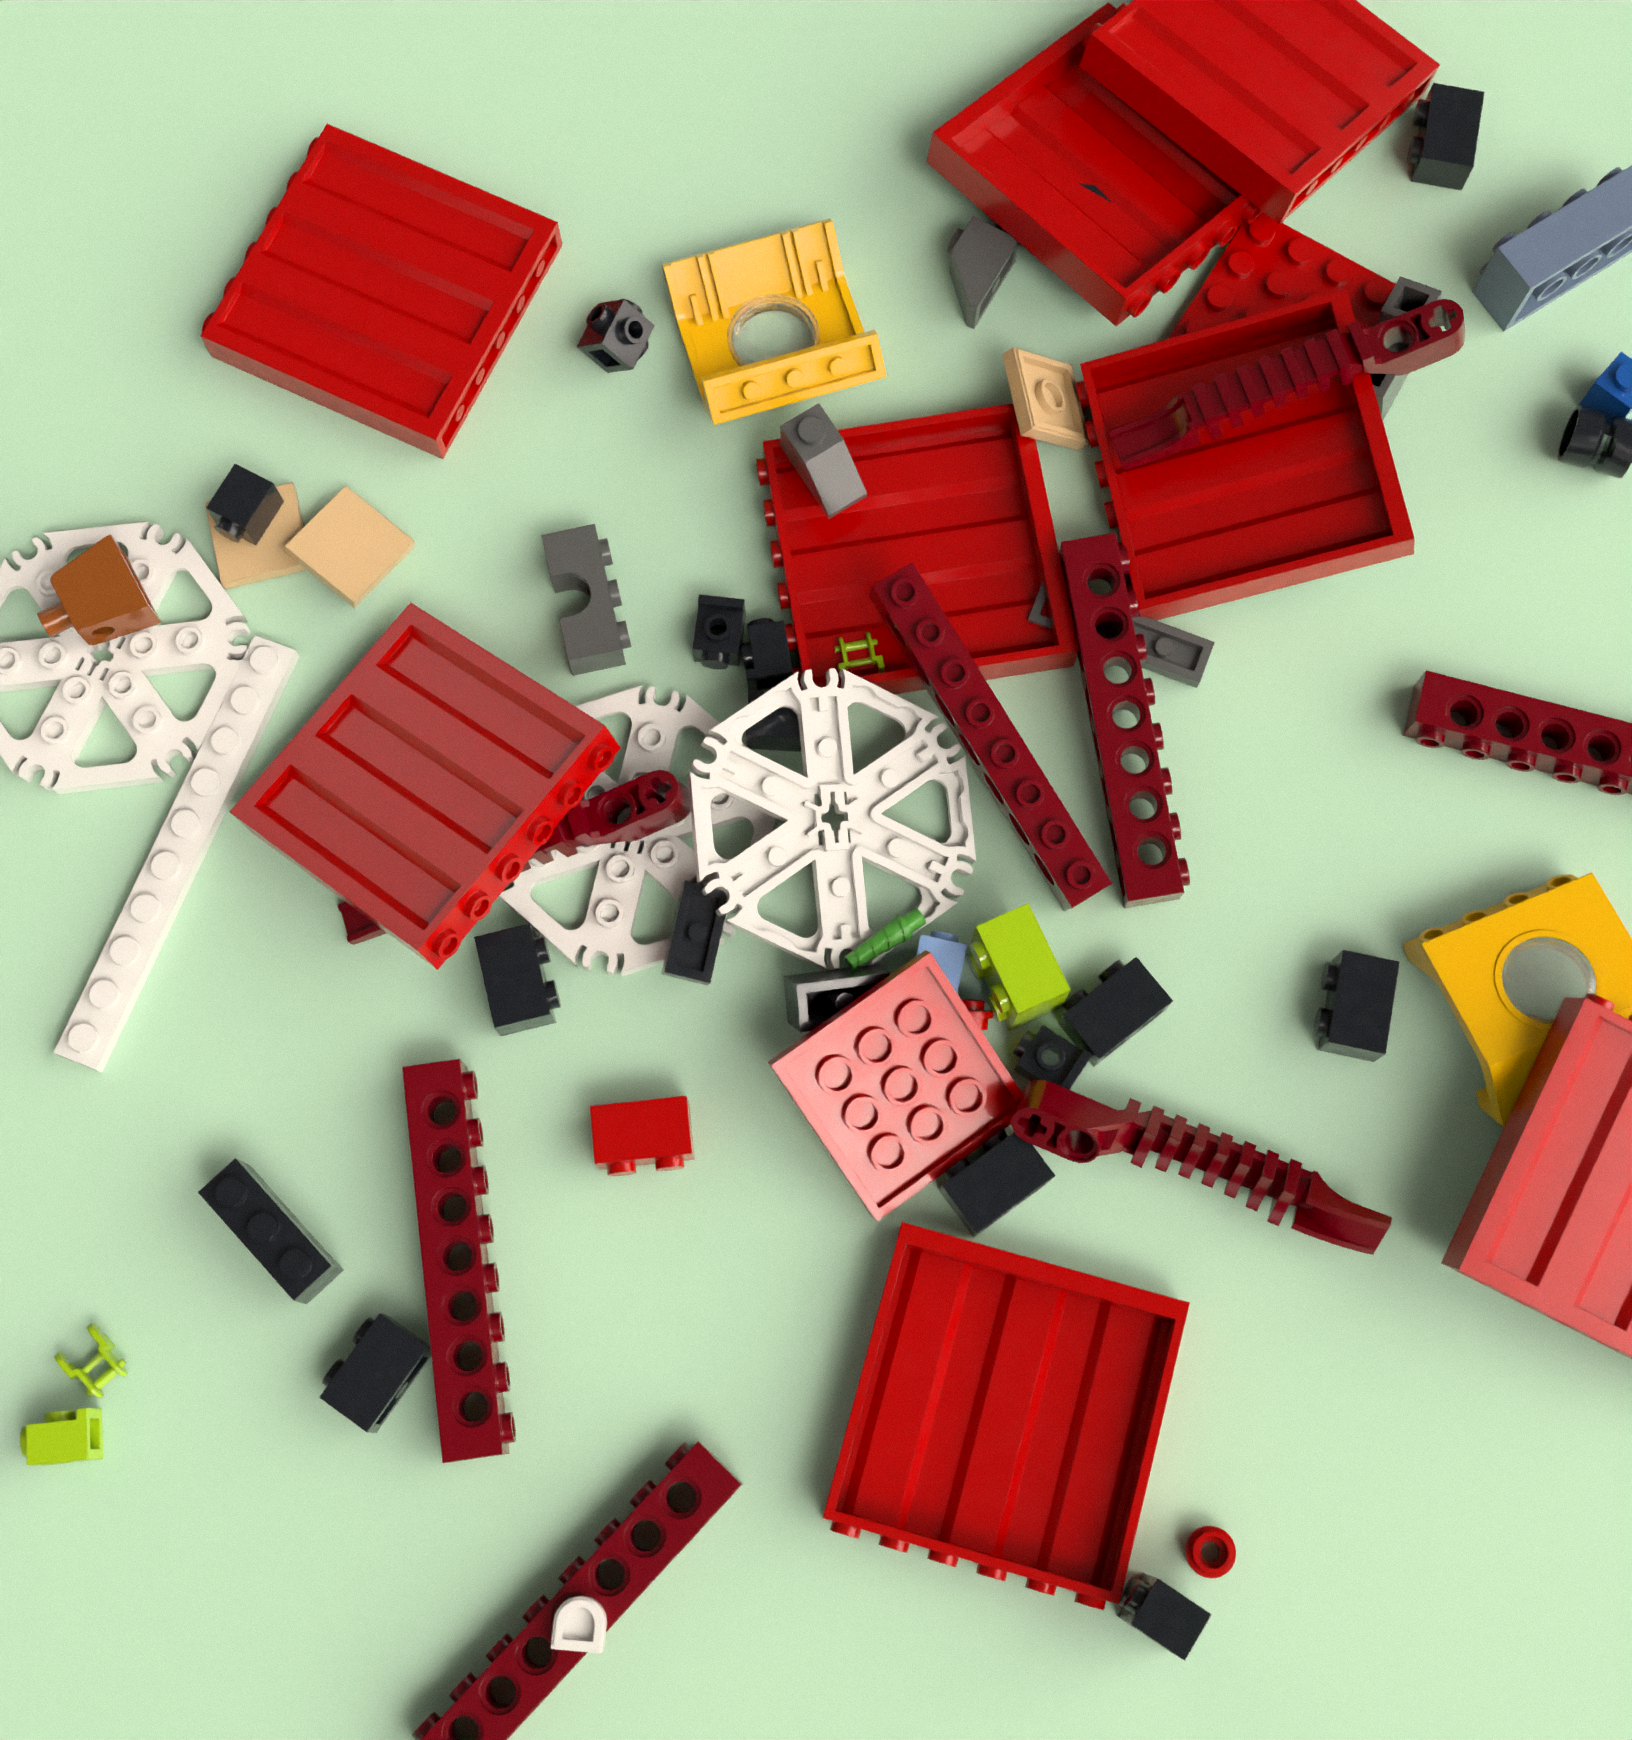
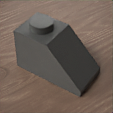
[947,216,1019,329]
[780,403,867,519]

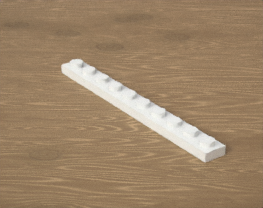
[53,635,300,1073]

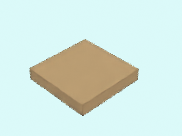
[1002,347,1090,451]
[205,482,307,590]
[284,486,415,609]

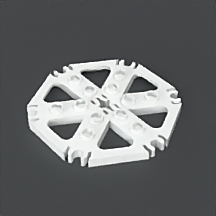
[0,522,250,794]
[688,668,976,970]
[498,685,777,977]

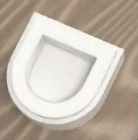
[551,1596,607,1653]

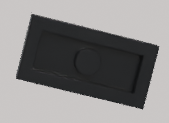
[661,880,727,985]

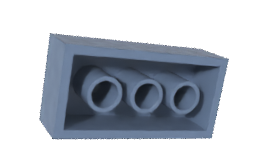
[1472,165,1632,332]

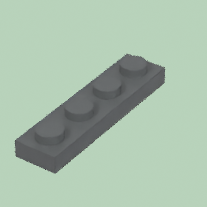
[1028,582,1215,688]

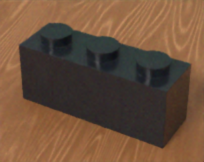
[198,1158,344,1304]

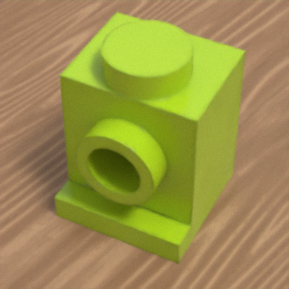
[20,1408,103,1466]

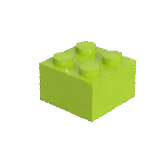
[966,903,1071,1031]

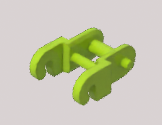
[834,632,885,679]
[54,1323,128,1399]

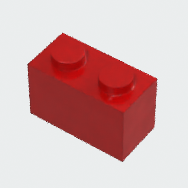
[590,1096,695,1176]

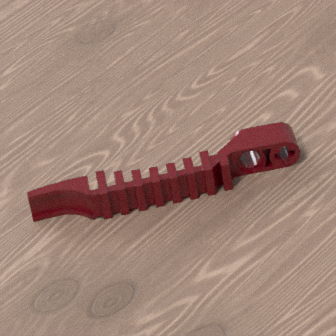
[1109,299,1465,470]
[337,770,691,945]
[1011,1080,1392,1255]

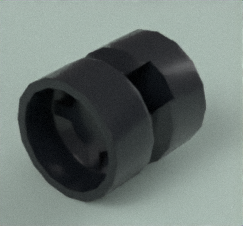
[1557,405,1632,478]

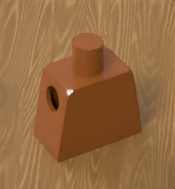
[37,534,161,645]

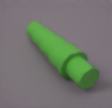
[844,908,926,970]

